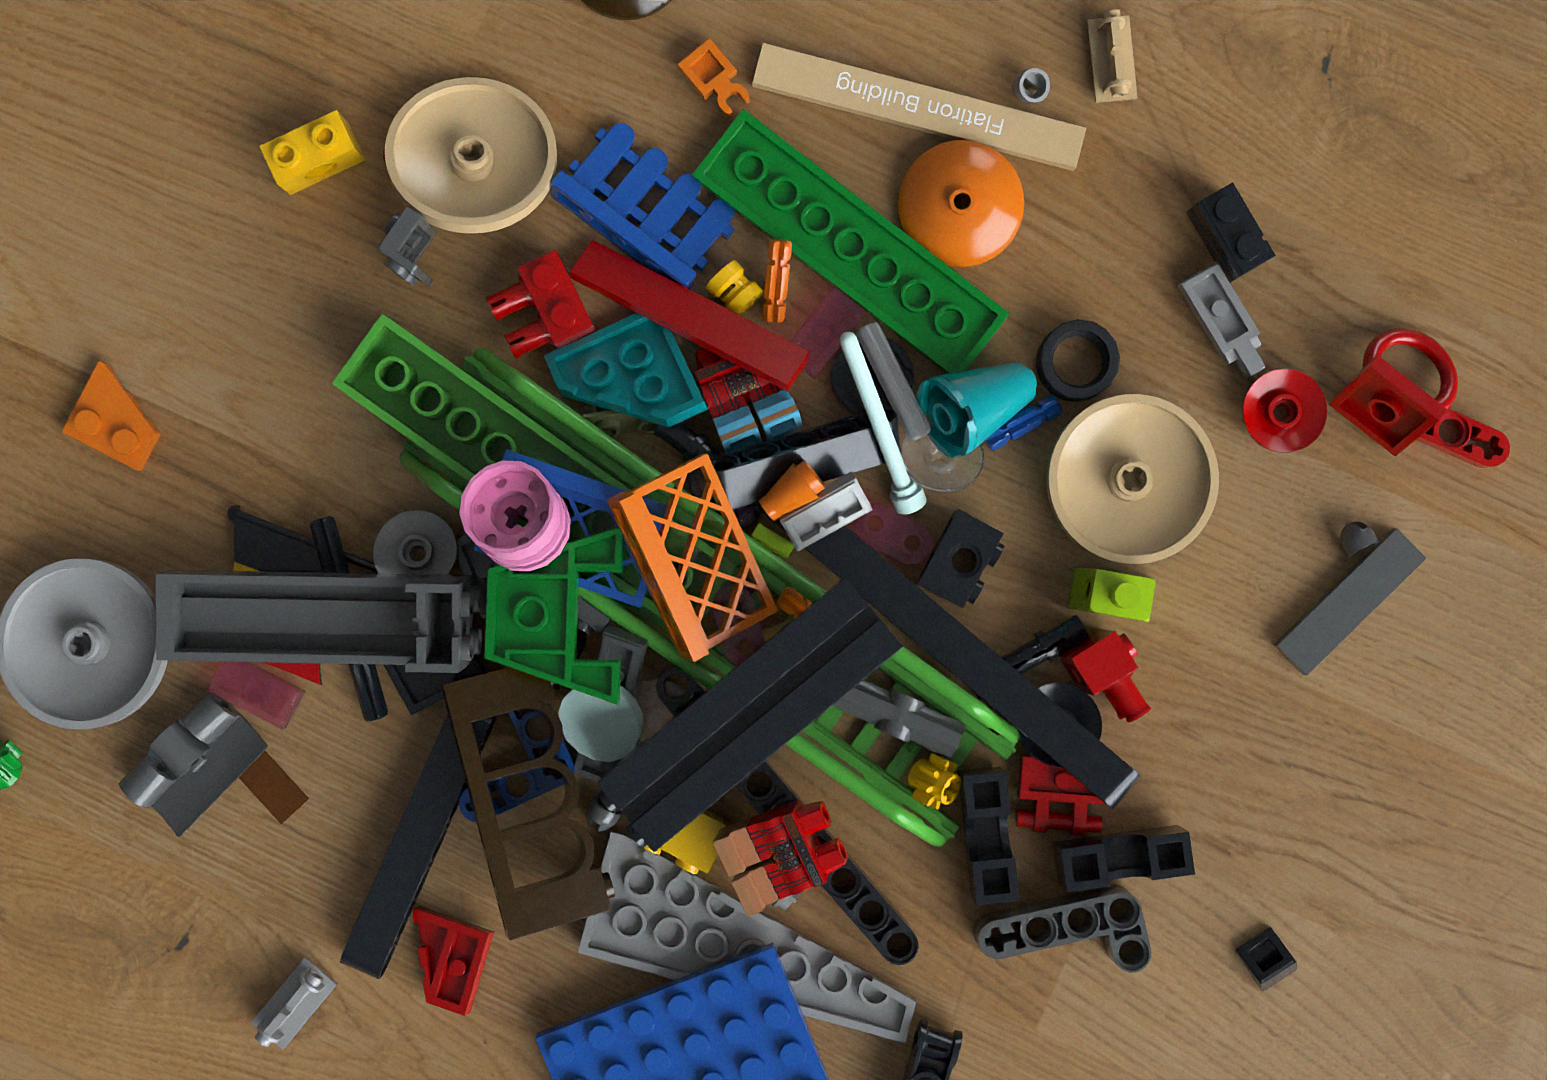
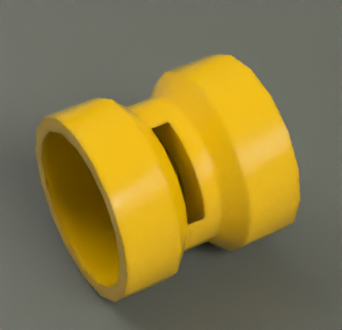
[705,260,764,316]

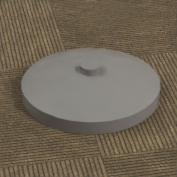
[0,558,168,730]

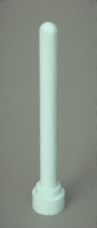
[839,332,927,514]

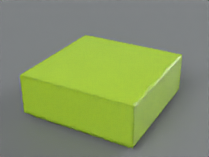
[751,523,794,559]

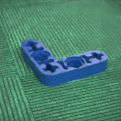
[459,702,575,822]

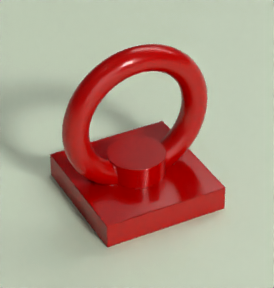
[1328,328,1458,457]

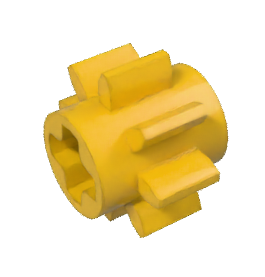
[908,753,962,810]

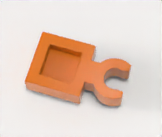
[677,38,750,118]

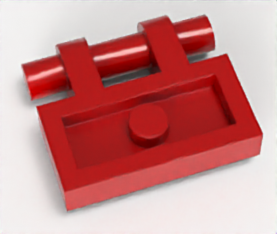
[1015,755,1105,836]

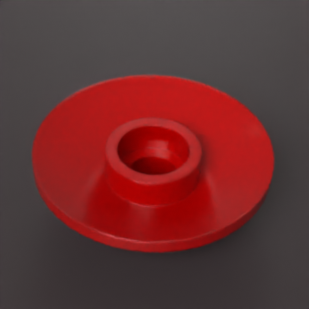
[1242,369,1327,453]

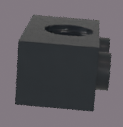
[915,509,1005,608]

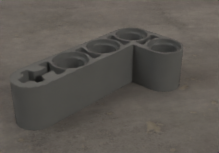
[974,885,1151,973]

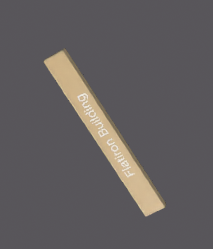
[752,43,1087,171]

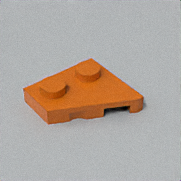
[62,360,161,471]

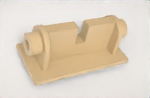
[1087,9,1138,103]

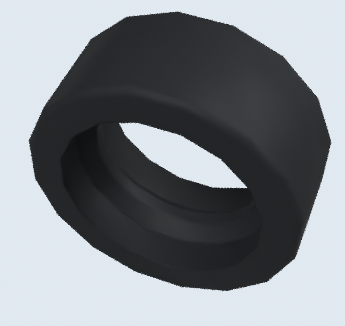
[1036,319,1120,402]

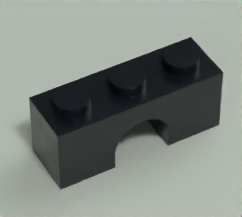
[958,766,1020,905]
[1053,825,1195,892]

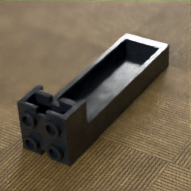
[597,576,903,853]

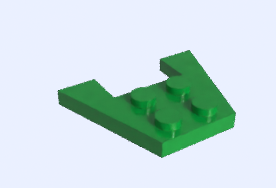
[485,527,624,706]

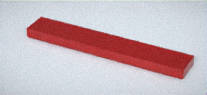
[570,240,810,391]

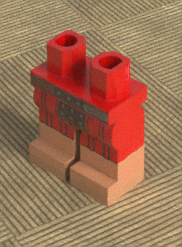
[713,799,848,917]

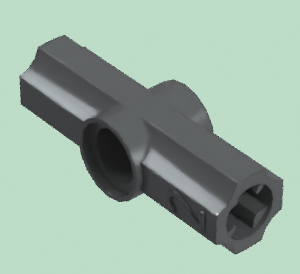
[834,679,966,758]

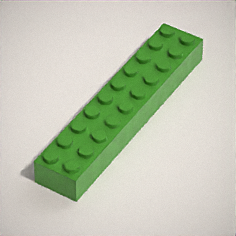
[332,313,736,618]

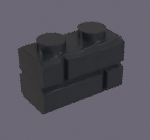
[1186,183,1276,283]

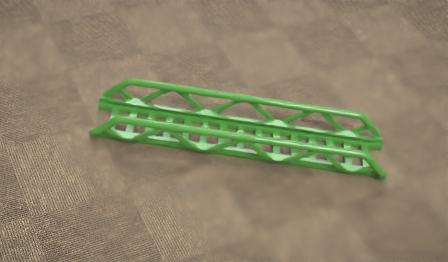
[399,348,1019,847]

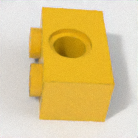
[259,110,366,195]

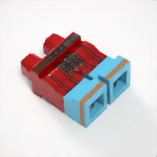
[695,348,803,452]

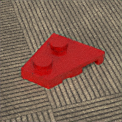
[413,906,494,1016]

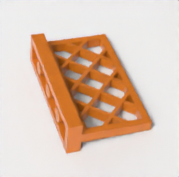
[606,453,778,662]

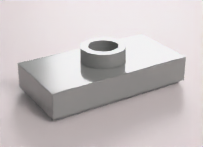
[779,471,873,551]

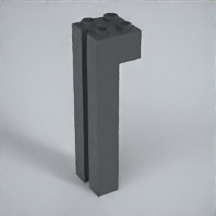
[155,570,482,673]

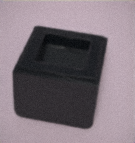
[1236,927,1297,991]

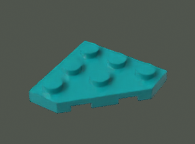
[544,313,708,427]

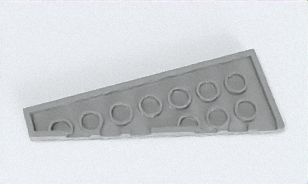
[577,829,916,1043]

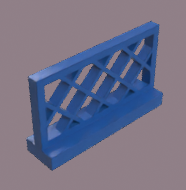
[474,449,676,608]

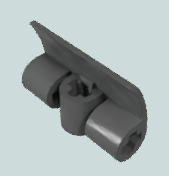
[119,690,268,837]

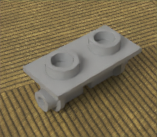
[251,957,338,1050]

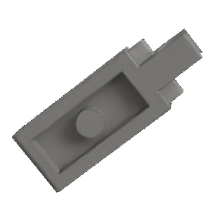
[1177,262,1266,379]

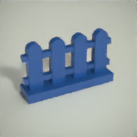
[551,123,735,290]

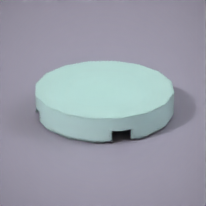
[558,686,644,762]

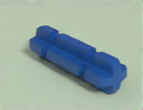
[985,395,1062,450]

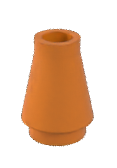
[759,460,826,521]

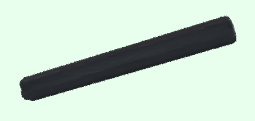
[310,516,388,721]

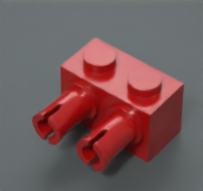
[485,249,597,359]
[1057,629,1151,723]

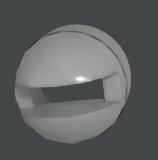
[1013,68,1050,103]

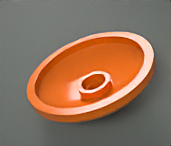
[898,140,1024,268]

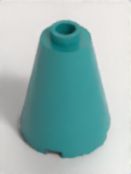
[917,362,1037,458]

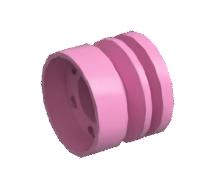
[459,460,571,571]

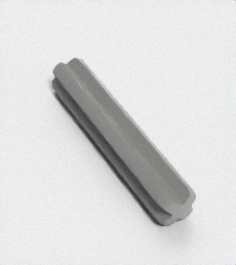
[856,322,931,441]

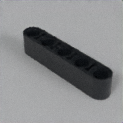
[703,409,901,509]

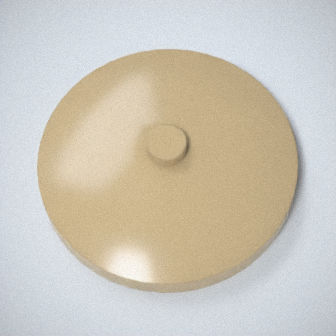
[385,77,557,233]
[1046,394,1219,564]

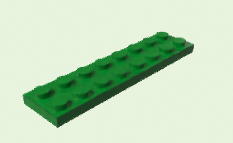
[692,109,1010,374]

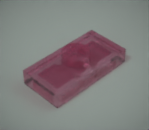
[791,286,867,380]
[207,661,305,729]

